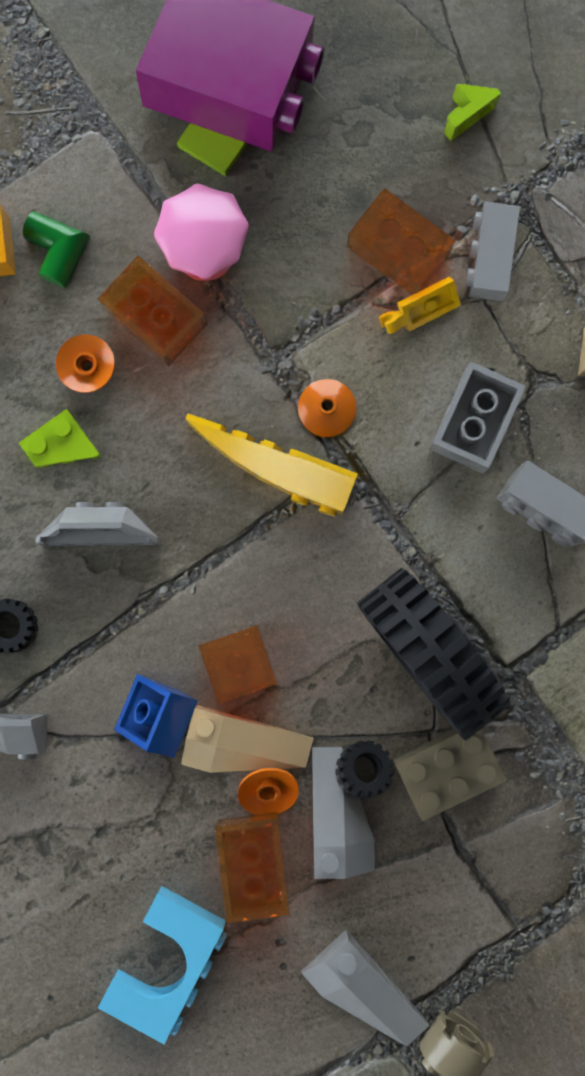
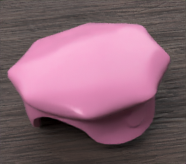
[154,183,249,281]

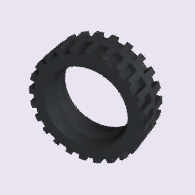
[357,568,511,741]

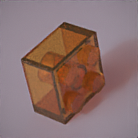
[198,625,278,704]

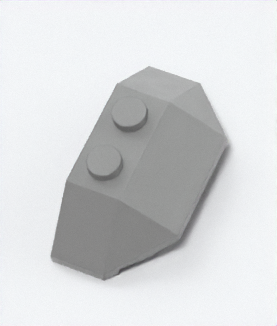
[36,502,161,546]

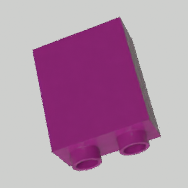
[135,0,324,152]

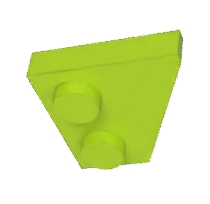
[19,409,101,468]

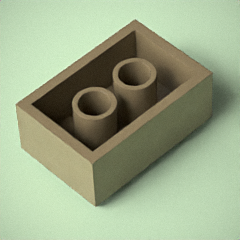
[393,729,507,822]

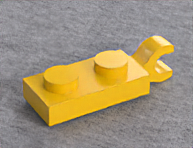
[379,277,461,334]

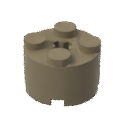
[420,1010,494,1076]

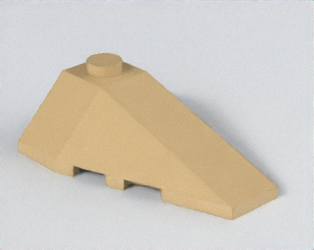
[181,705,314,773]

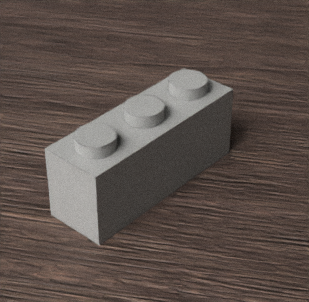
[465,201,520,302]

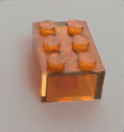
[347,188,456,295]
[97,255,208,367]
[215,812,290,923]

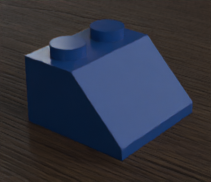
[114,674,198,758]

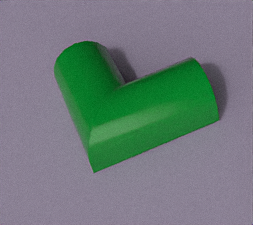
[23,211,90,289]

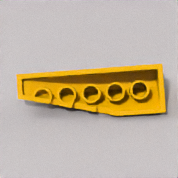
[186,413,358,517]

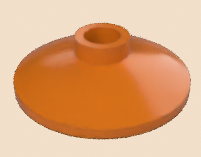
[55,334,115,393]
[298,379,356,438]
[238,768,299,816]

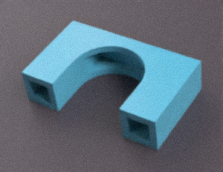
[98,886,227,1044]

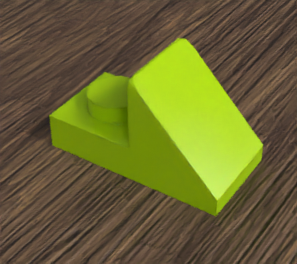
[444,84,501,141]

